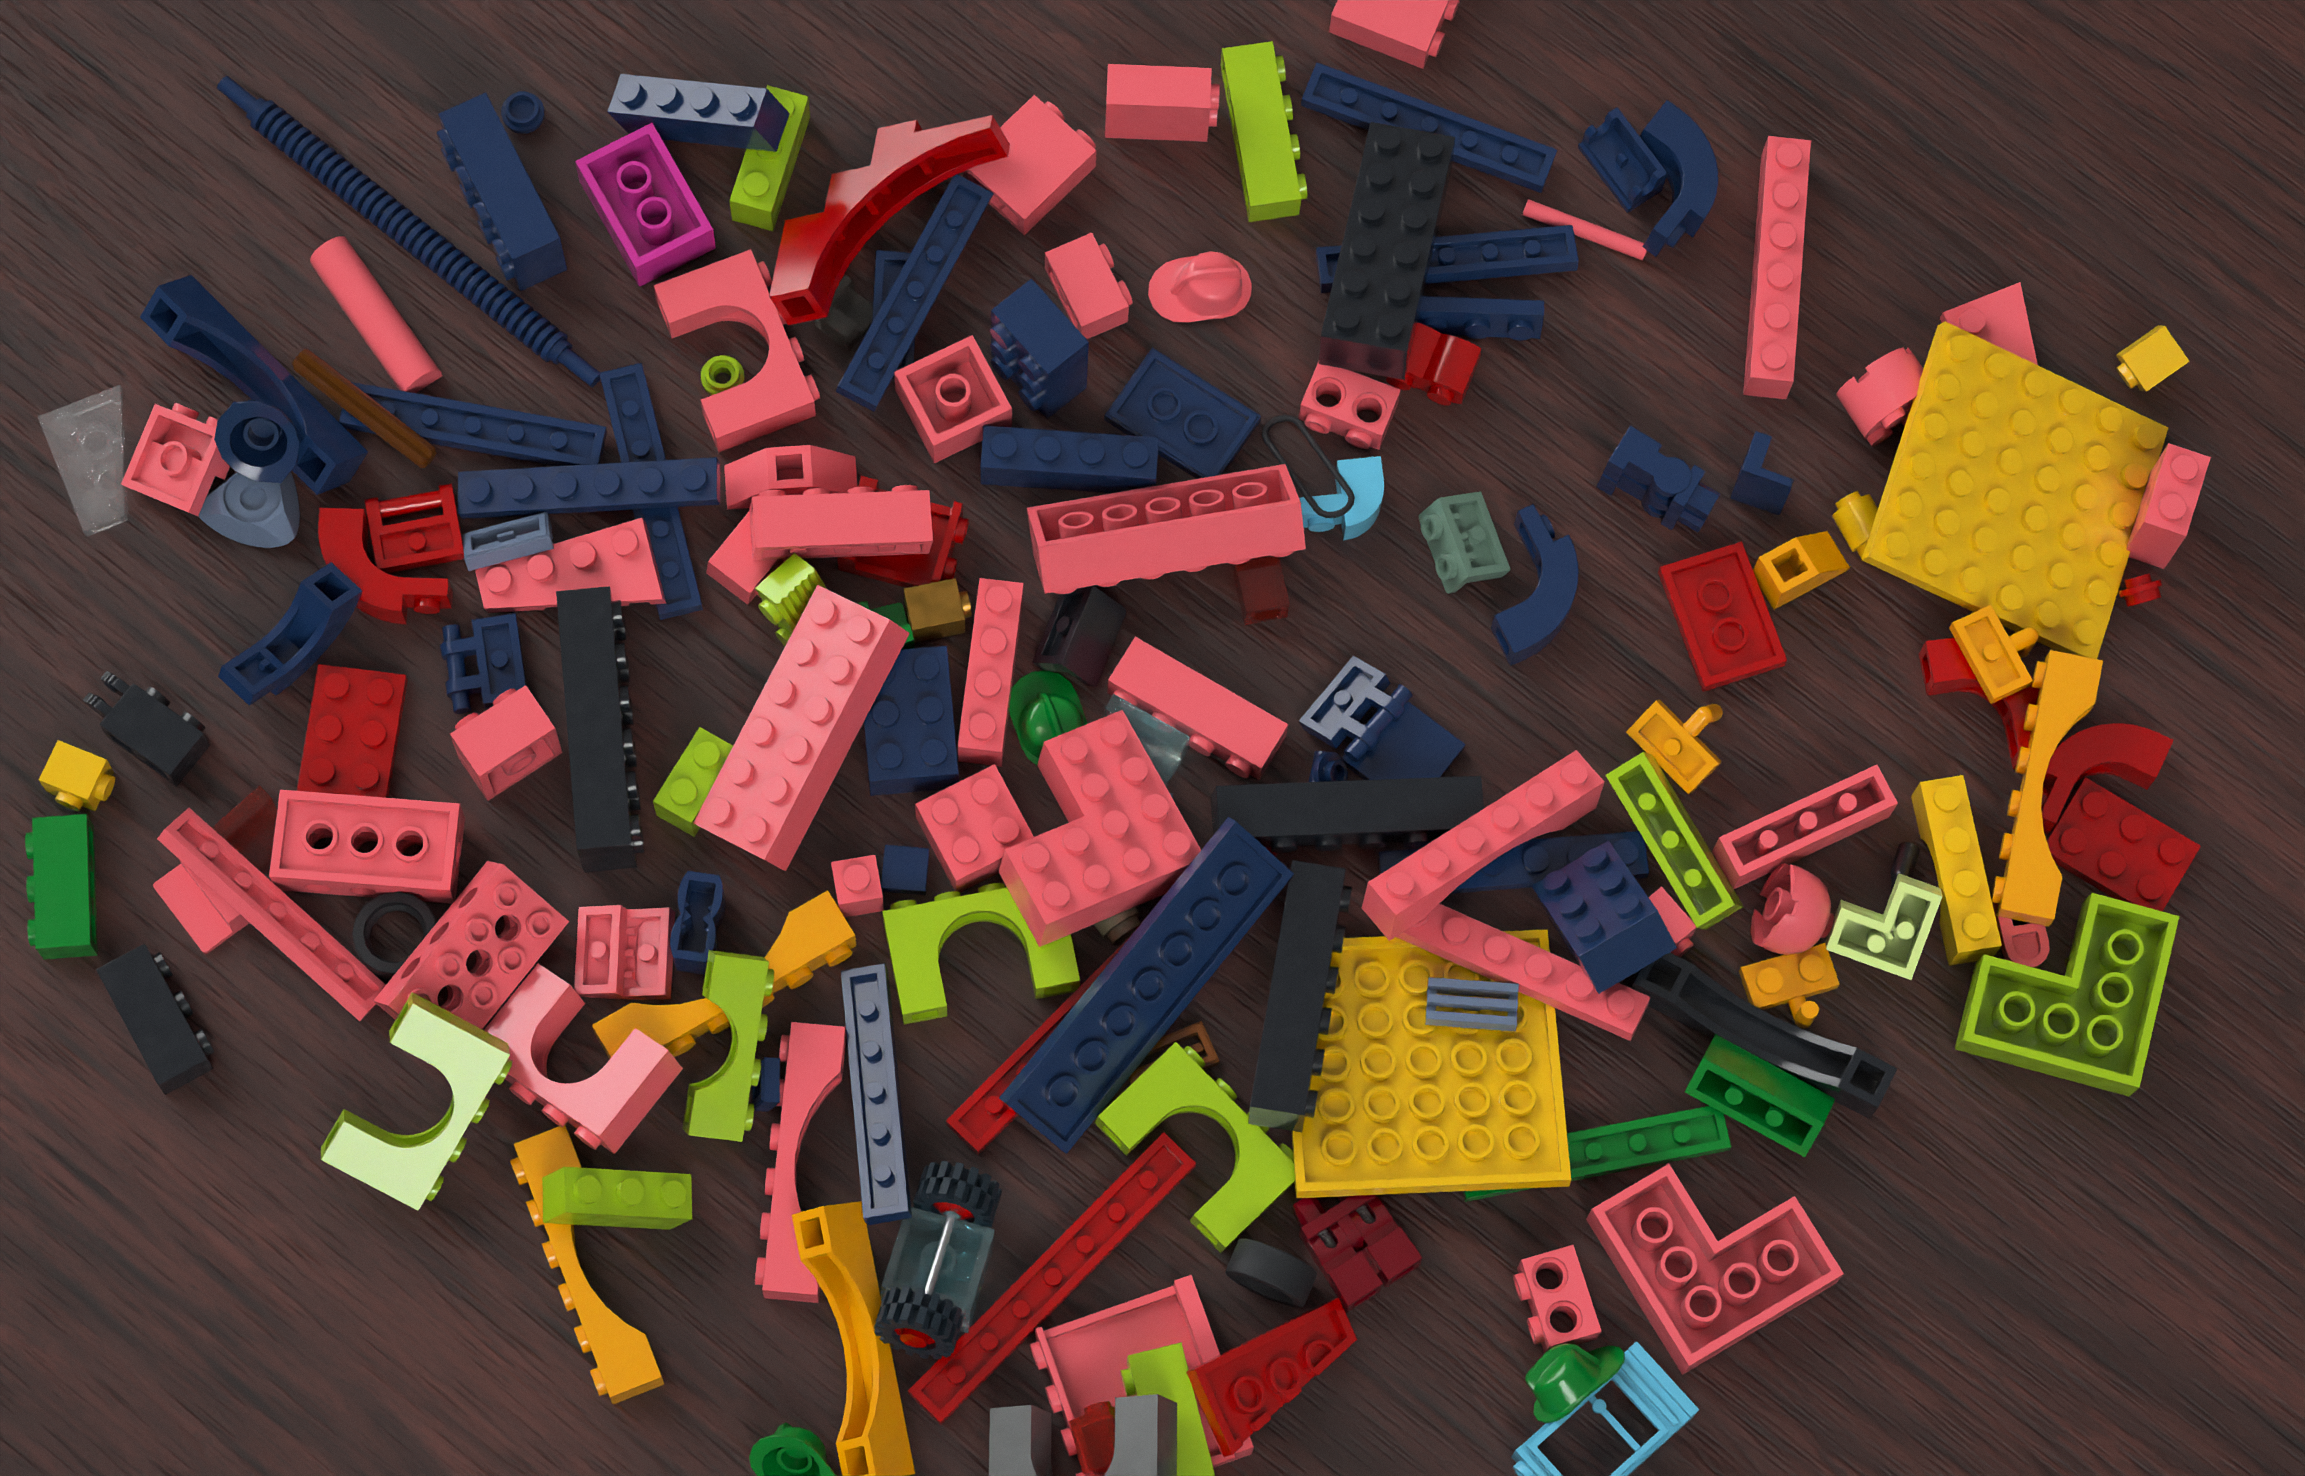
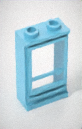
[1511,1341,1699,1476]

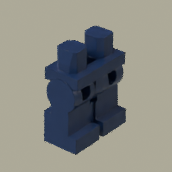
[1597,426,1720,532]

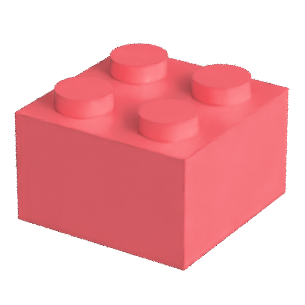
[894,335,1012,463]
[450,685,563,801]
[915,764,1034,893]

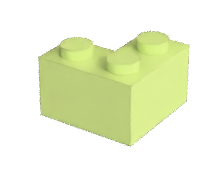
[1825,873,1943,980]

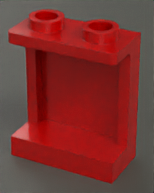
[837,476,969,588]

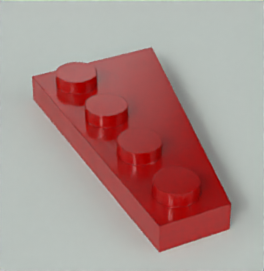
[1186,1298,1357,1457]

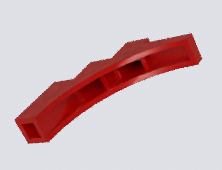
[769,115,1010,325]

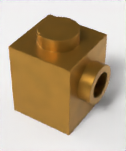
[904,578,972,643]

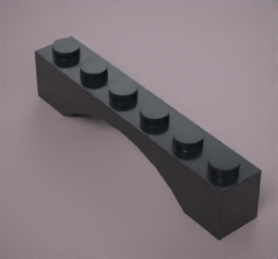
[1631,953,1898,1119]

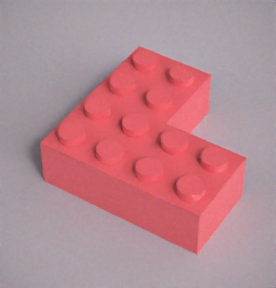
[999,710,1201,947]
[1586,1164,1844,1375]

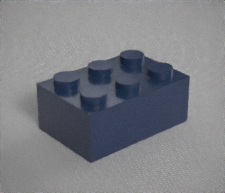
[990,278,1089,419]
[864,646,959,796]
[1532,840,1677,994]

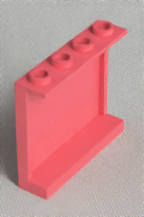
[1030,1275,1254,1476]

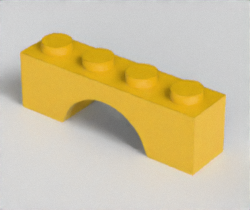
[1911,775,2002,966]

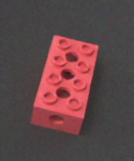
[269,790,465,904]
[373,861,569,1029]

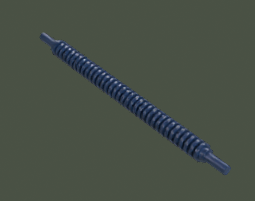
[217,76,600,388]

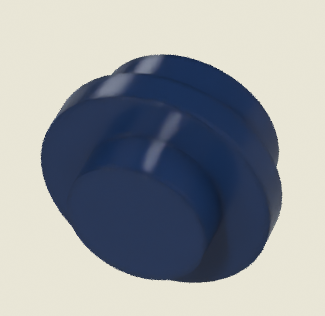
[501,91,545,134]

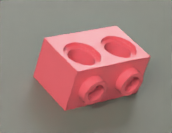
[1298,361,1401,450]
[1513,1244,1602,1354]

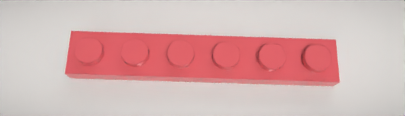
[157,808,386,1022]
[1396,903,1650,1041]

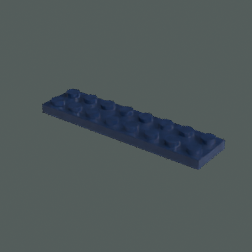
[999,817,1294,1154]

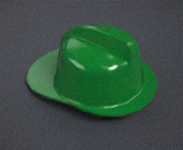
[1009,670,1088,767]
[1525,1343,1625,1423]
[749,1422,837,1476]

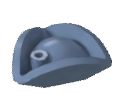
[198,471,300,548]

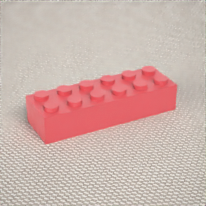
[1027,464,1306,594]
[693,585,910,871]

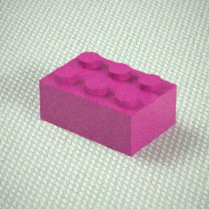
[575,123,716,287]

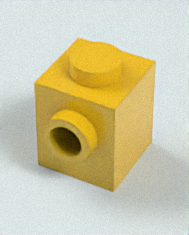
[2116,325,2190,392]
[39,740,115,811]

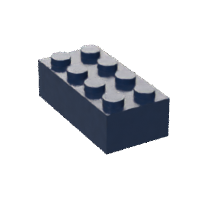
[436,92,567,291]

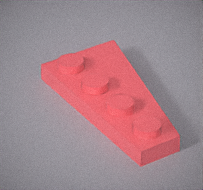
[1940,282,2038,365]
[475,518,666,613]

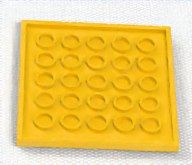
[1862,321,2168,659]
[1292,930,1571,1198]

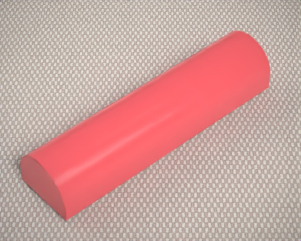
[310,236,442,393]

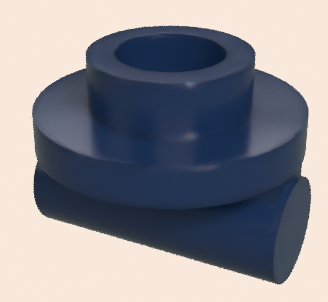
[1308,751,1348,782]

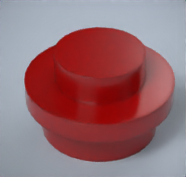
[2118,573,2162,607]

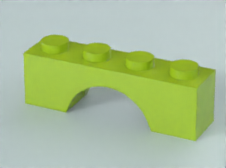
[682,950,774,1142]

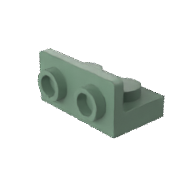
[1419,491,1511,594]

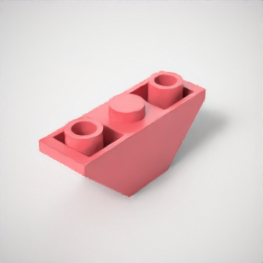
[724,445,858,510]

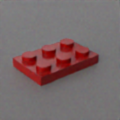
[1658,541,1787,692]
[297,664,408,798]
[2047,777,2201,911]

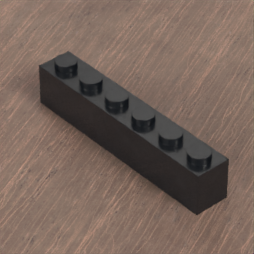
[1210,776,1484,853]
[1248,860,1352,1133]

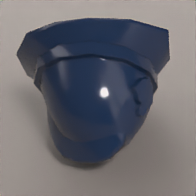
[214,399,300,483]

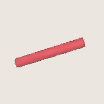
[1522,199,1647,261]

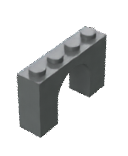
[989,1394,1177,1476]

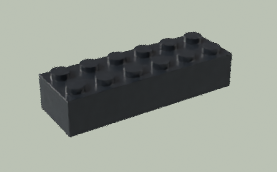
[1319,122,1455,380]
[556,586,644,873]

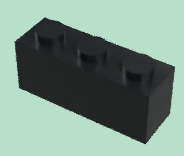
[96,944,214,1095]

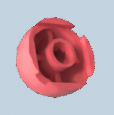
[1750,863,1834,955]

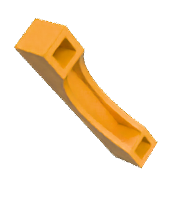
[1991,650,2103,927]
[592,890,856,1059]
[510,1125,664,1405]
[792,1201,915,1476]

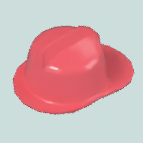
[1148,251,1252,323]

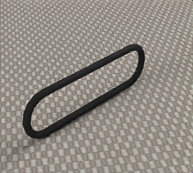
[1262,415,1355,518]

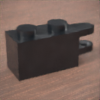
[83,671,210,787]

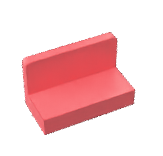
[153,859,249,954]

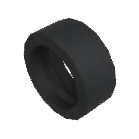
[352,892,437,980]
[1225,1239,1317,1307]

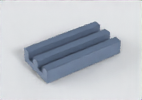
[462,512,554,571]
[1425,977,1519,1032]

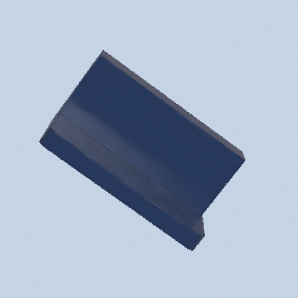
[1730,431,1794,515]

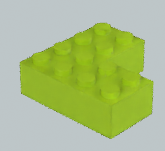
[1955,893,2179,1097]

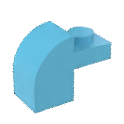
[1299,456,1384,541]

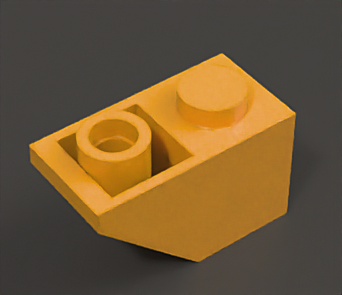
[1753,531,1850,610]

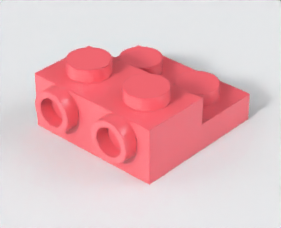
[121,403,230,516]

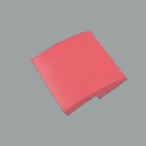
[574,905,676,1000]

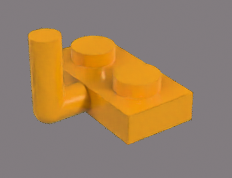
[1949,605,2039,704]
[1626,700,1723,794]
[1739,943,1840,1029]

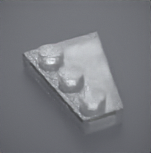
[38,385,128,537]

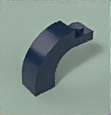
[1640,100,1718,257]
[1491,504,1578,666]
[218,562,363,706]

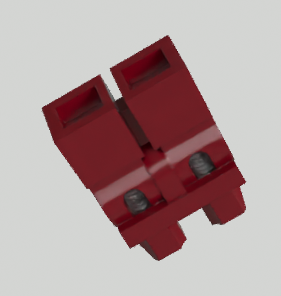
[1292,1195,1423,1313]

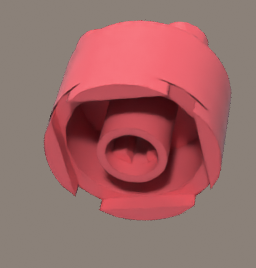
[1836,347,1924,447]

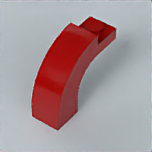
[318,508,453,625]
[1919,638,2039,769]
[2041,723,2174,835]

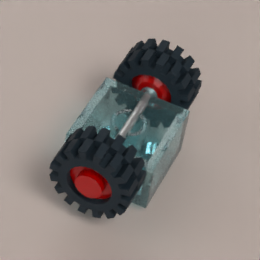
[874,1161,1002,1359]

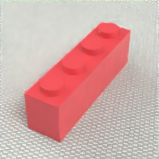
[749,485,933,560]
[958,578,1024,767]
[1107,637,1288,780]
[1712,765,1898,889]

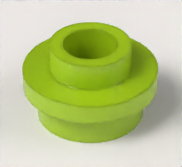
[701,355,745,395]

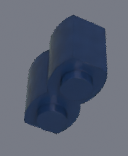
[670,871,726,975]

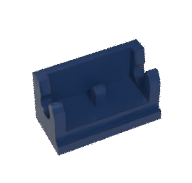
[1578,107,1668,213]

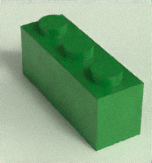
[25,814,98,960]
[1685,1034,1835,1157]

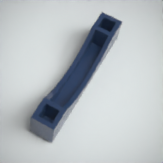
[140,275,368,495]

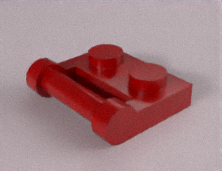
[365,483,464,573]

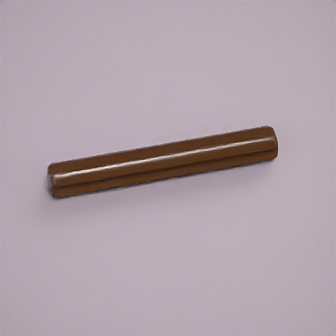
[292,349,437,468]

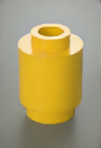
[1832,491,1878,559]

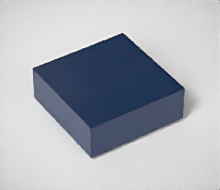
[881,845,930,895]
[751,1057,780,1112]

